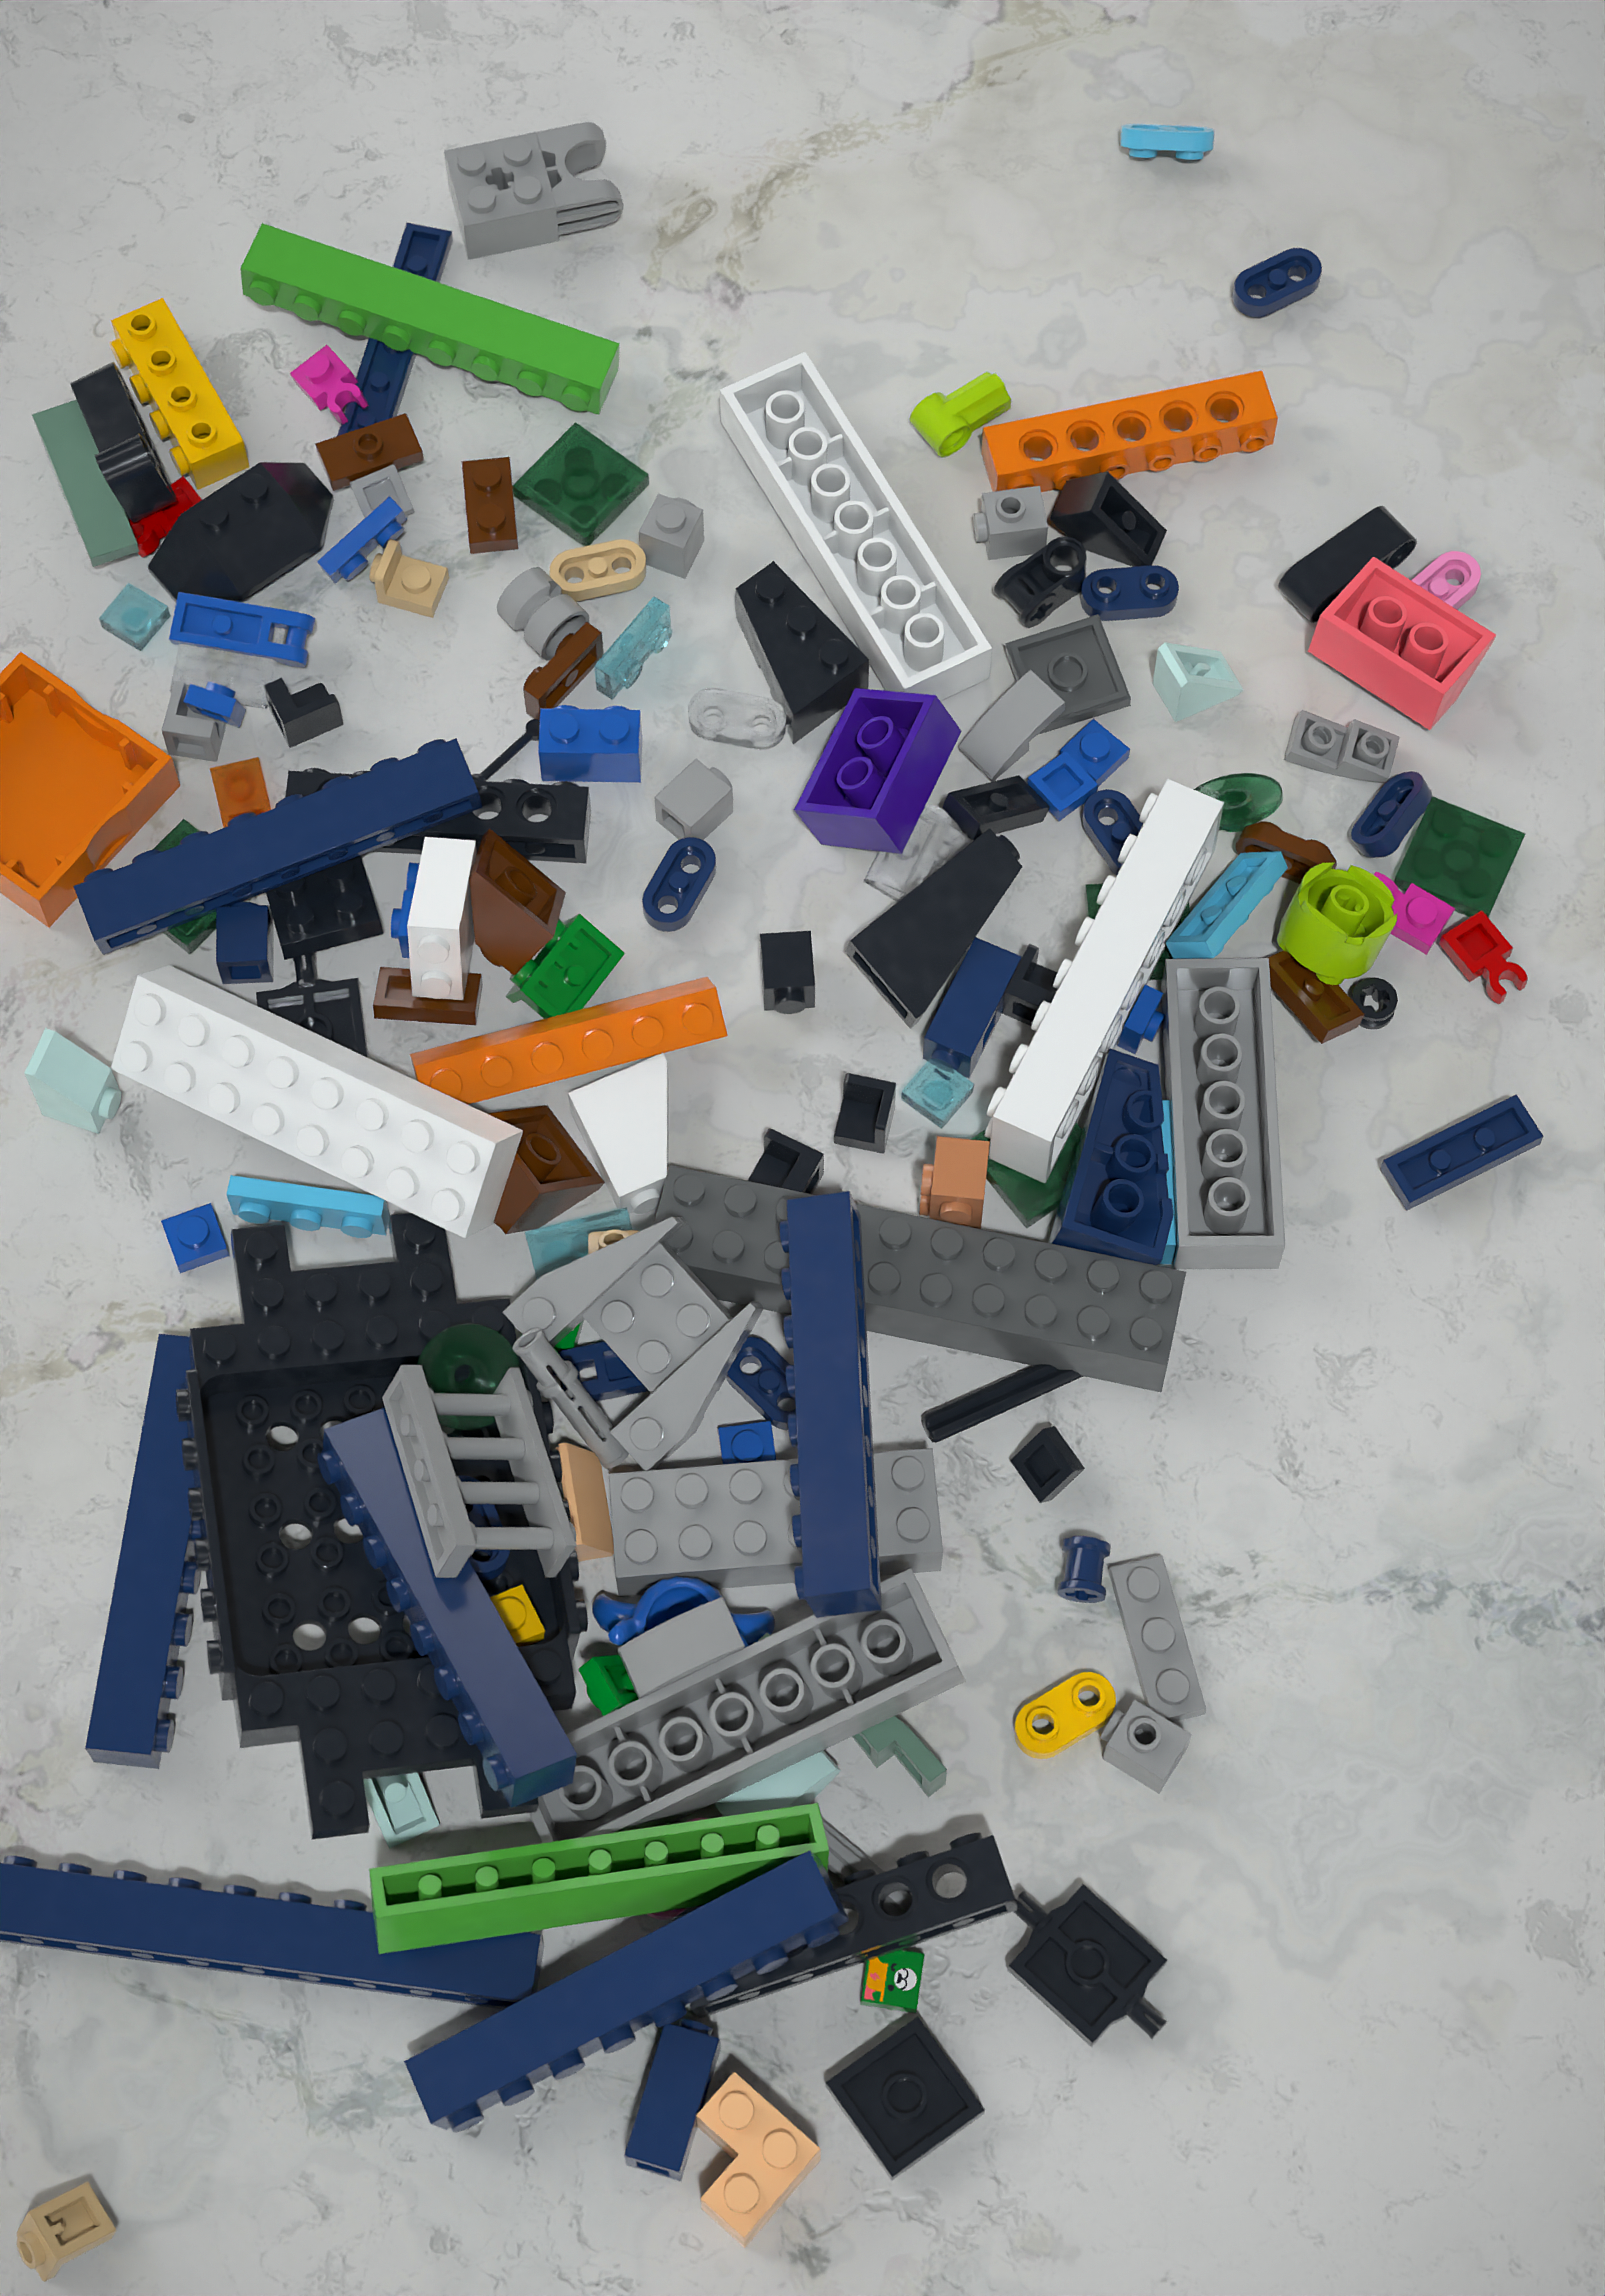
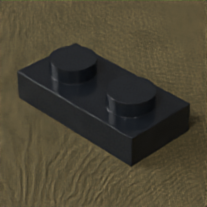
[942,775,1050,840]

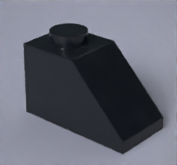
[1049,471,1167,567]

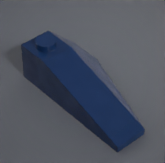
[1049,1048,1174,1265]

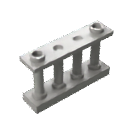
[382,1365,577,1578]

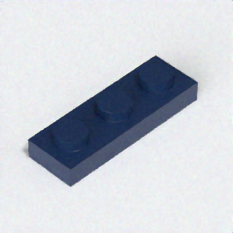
[1380,1094,1544,1211]

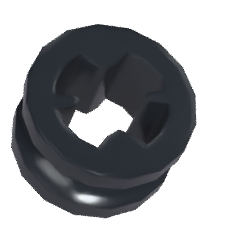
[1351,978,1398,1030]

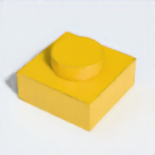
[490,1585,545,1647]

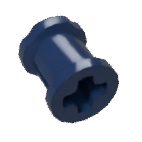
[1057,1536,1111,1603]

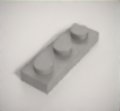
[1109,1555,1206,1722]

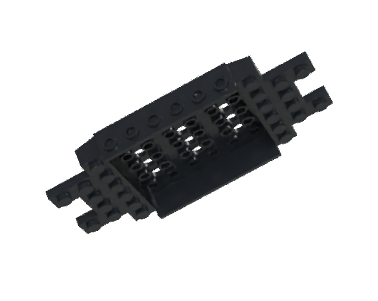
[175,1213,588,1840]

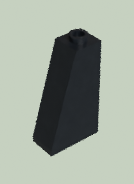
[845,828,1023,1029]

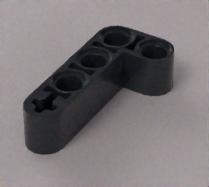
[70,362,177,523]

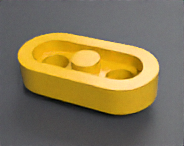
[1014,1672,1116,1759]

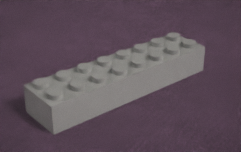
[530,1568,966,1843]

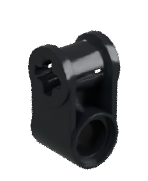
[994,537,1087,628]

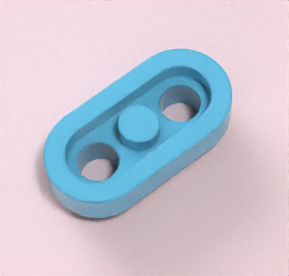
[1120,124,1215,160]

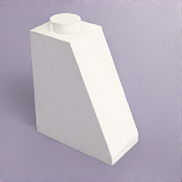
[568,1053,669,1217]

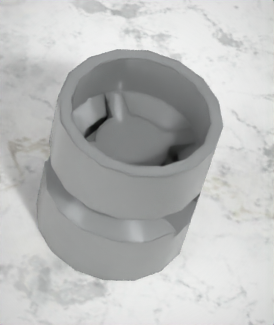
[497,567,589,661]

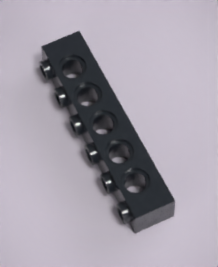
[285,768,591,863]
[690,1832,1019,2018]

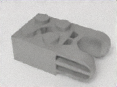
[444,122,624,260]

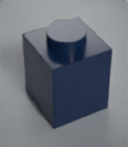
[216,902,274,984]

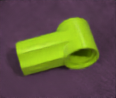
[910,371,1011,457]

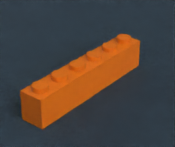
[410,977,728,1105]

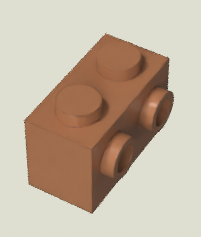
[919,1136,990,1229]

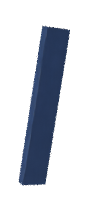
[337,222,453,436]

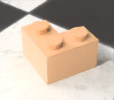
[696,2072,821,2248]

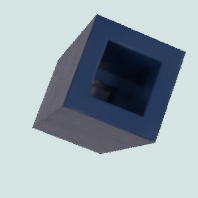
[923,937,1022,1079]
[624,2019,721,2182]

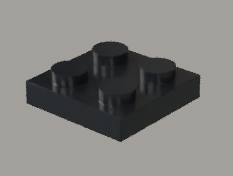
[266,856,383,960]
[825,2016,985,2181]

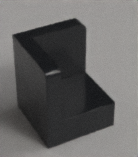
[264,677,344,748]
[1002,944,1058,1026]
[834,1073,896,1154]
[748,1128,824,1194]

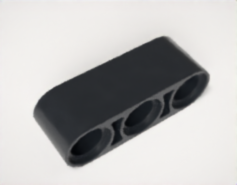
[1278,506,1417,623]

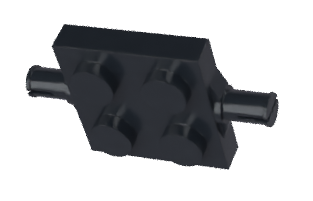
[256,953,368,1058]
[1007,1884,1168,2047]

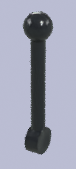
[472,719,540,781]

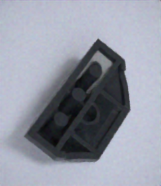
[147,462,334,603]

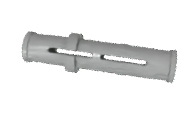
[513,1328,629,1469]

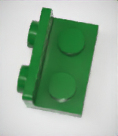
[506,914,625,1019]

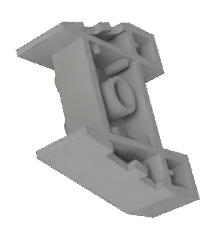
[503,1217,764,1471]

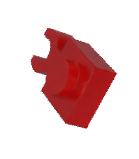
[128,476,202,557]
[1439,910,1528,1004]

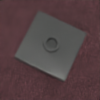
[1005,614,1131,735]

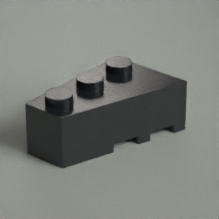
[736,561,869,744]

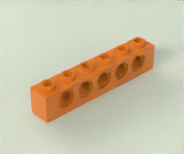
[981,370,1278,492]

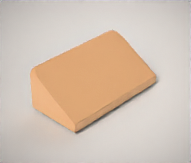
[556,1443,614,1562]

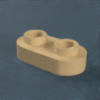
[549,539,647,602]

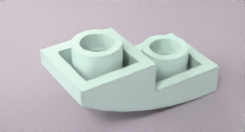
[715,1750,841,1817]

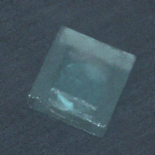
[99,583,170,651]
[901,1059,974,1129]

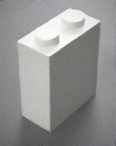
[407,837,477,1000]

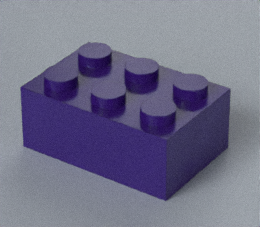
[794,688,962,854]

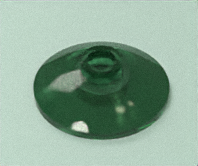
[1194,773,1283,832]
[417,1323,520,1431]

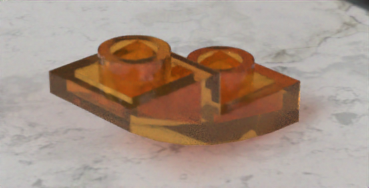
[210,757,271,828]

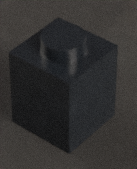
[760,931,815,1014]

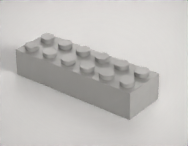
[1161,958,1285,1269]
[609,1448,943,1597]

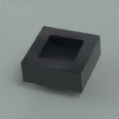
[1010,1426,1085,1503]

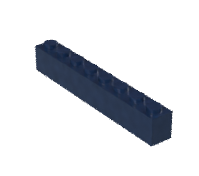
[73,738,483,955]
[780,1191,882,1618]
[85,1334,201,1769]
[317,1408,577,1808]
[404,1850,850,2132]

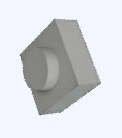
[350,464,415,518]

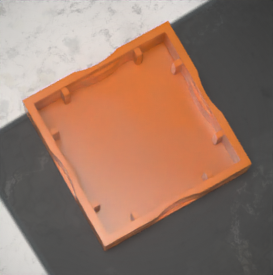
[0,652,180,928]

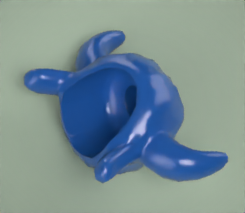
[592,1577,775,1648]

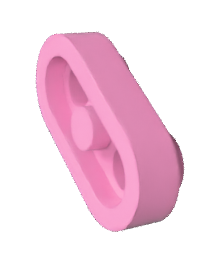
[1411,551,1481,610]

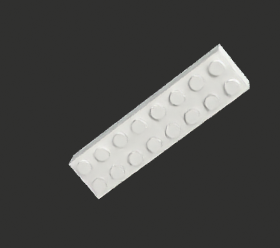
[720,352,992,701]
[985,779,1224,1183]
[111,965,523,1238]

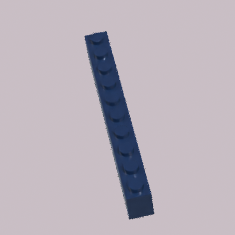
[0,1856,544,2009]

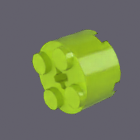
[1277,863,1397,985]

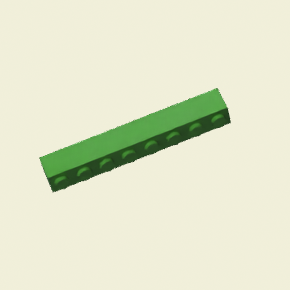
[240,223,620,415]
[369,1803,829,1954]

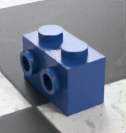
[538,705,643,783]

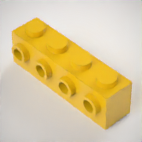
[109,298,249,490]

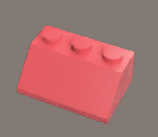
[1308,557,1496,730]

